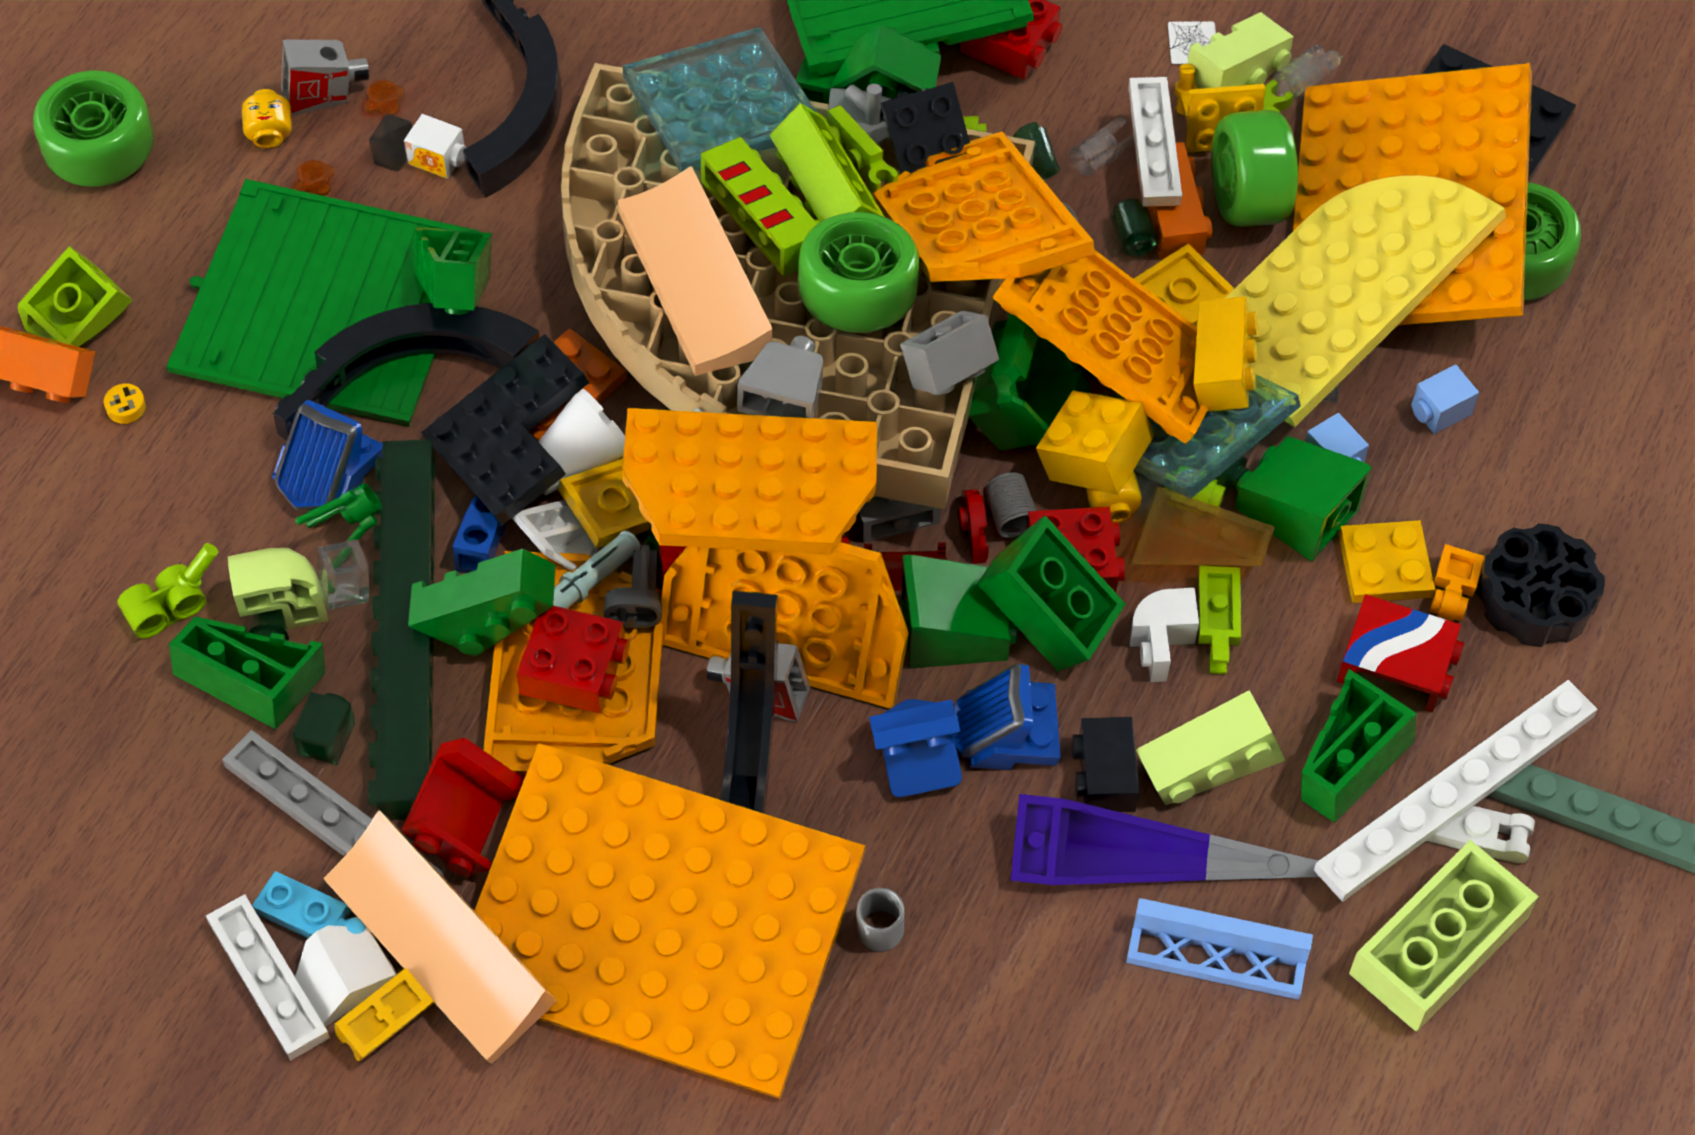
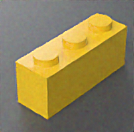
[1193,296,1258,412]

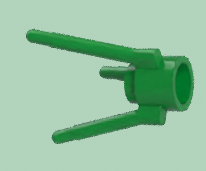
[295,483,382,580]

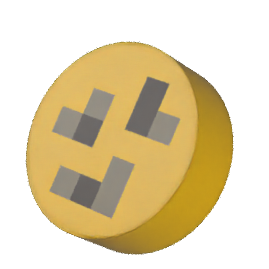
[104,383,146,424]

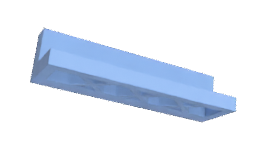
[1126,898,1313,1000]

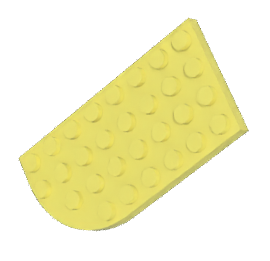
[1196,175,1506,428]

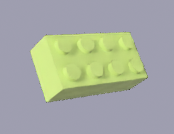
[1349,840,1539,1032]

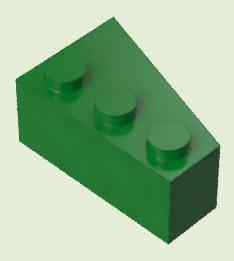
[414,227,492,315]
[408,548,556,657]
[169,616,325,730]
[1301,669,1417,823]

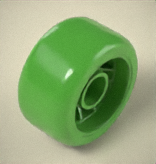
[33,70,154,187]
[1211,110,1298,227]
[1524,182,1581,301]
[798,212,919,333]

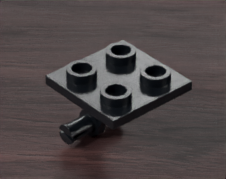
[880,82,970,174]

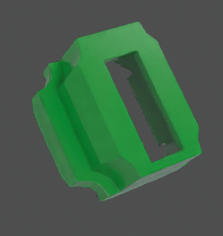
[969,313,1091,451]

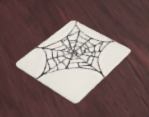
[1168,22,1216,64]

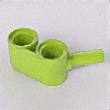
[117,543,218,639]

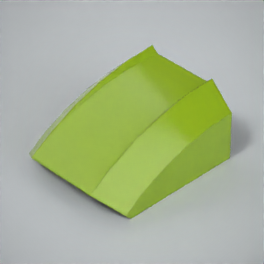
[17,246,132,347]

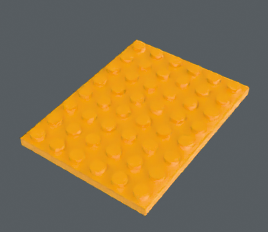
[1293,63,1532,325]
[474,743,866,1100]

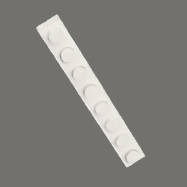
[1314,680,1598,902]

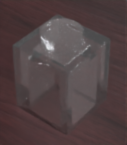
[317,539,369,610]

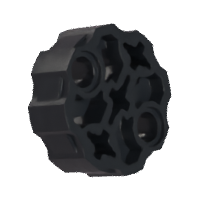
[1476,523,1605,647]

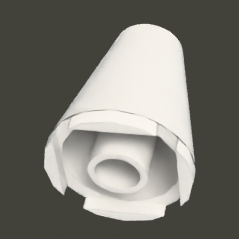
[538,389,625,496]

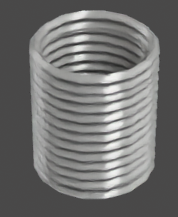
[983,472,1036,538]
[856,887,905,952]

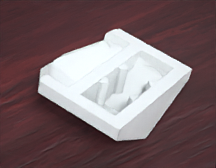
[512,500,599,571]
[295,925,397,1027]

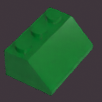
[977,516,1126,671]

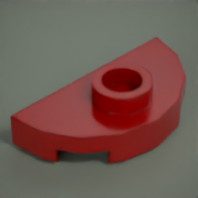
[958,489,989,564]

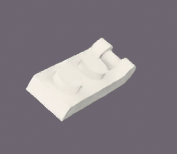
[1426,806,1535,863]

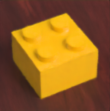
[1036,390,1155,495]

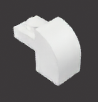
[1129,588,1199,682]

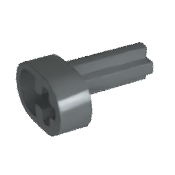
[603,545,662,628]

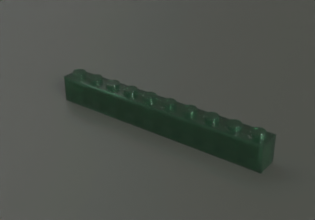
[368,439,435,820]

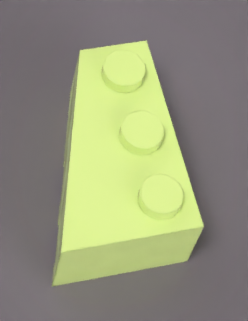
[1187,12,1294,89]
[1136,690,1286,805]

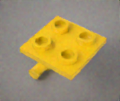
[1174,64,1265,153]

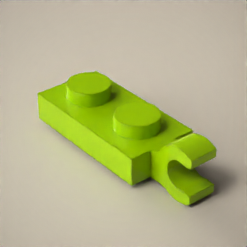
[827,105,898,193]
[1198,565,1241,674]

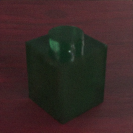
[292,692,356,765]

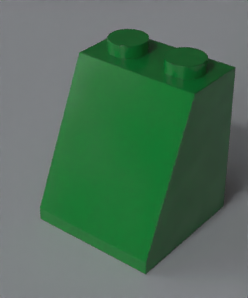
[1235,436,1372,562]
[901,555,1017,669]

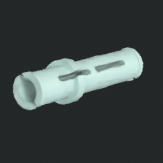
[553,530,640,609]

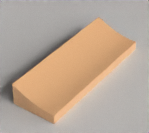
[618,166,773,376]
[323,810,557,1064]

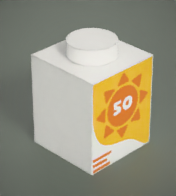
[404,114,466,179]

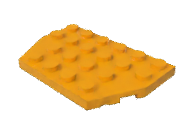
[873,131,1095,282]
[992,249,1209,445]
[622,408,877,554]
[658,542,909,709]
[483,551,663,779]

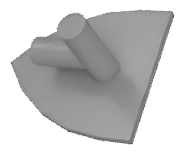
[829,84,891,145]

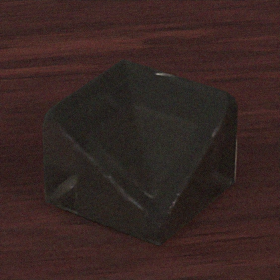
[369,113,413,171]

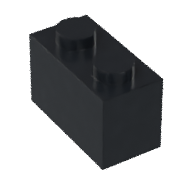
[1072,717,1139,812]

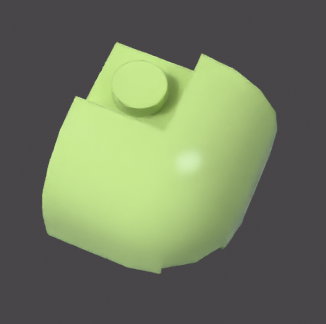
[228,548,329,629]

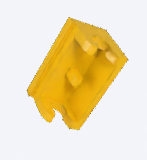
[335,968,434,1062]

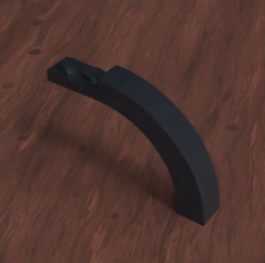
[463,0,562,198]
[273,303,539,441]
[720,591,778,814]

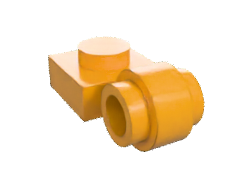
[1429,544,1485,622]

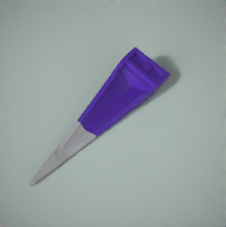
[1011,794,1319,885]

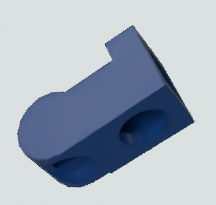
[452,497,507,574]

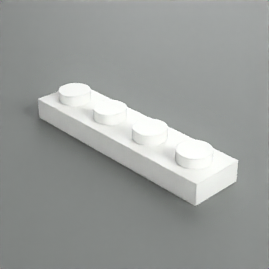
[1128,77,1182,207]
[206,894,330,1061]

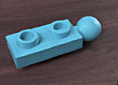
[252,871,367,938]

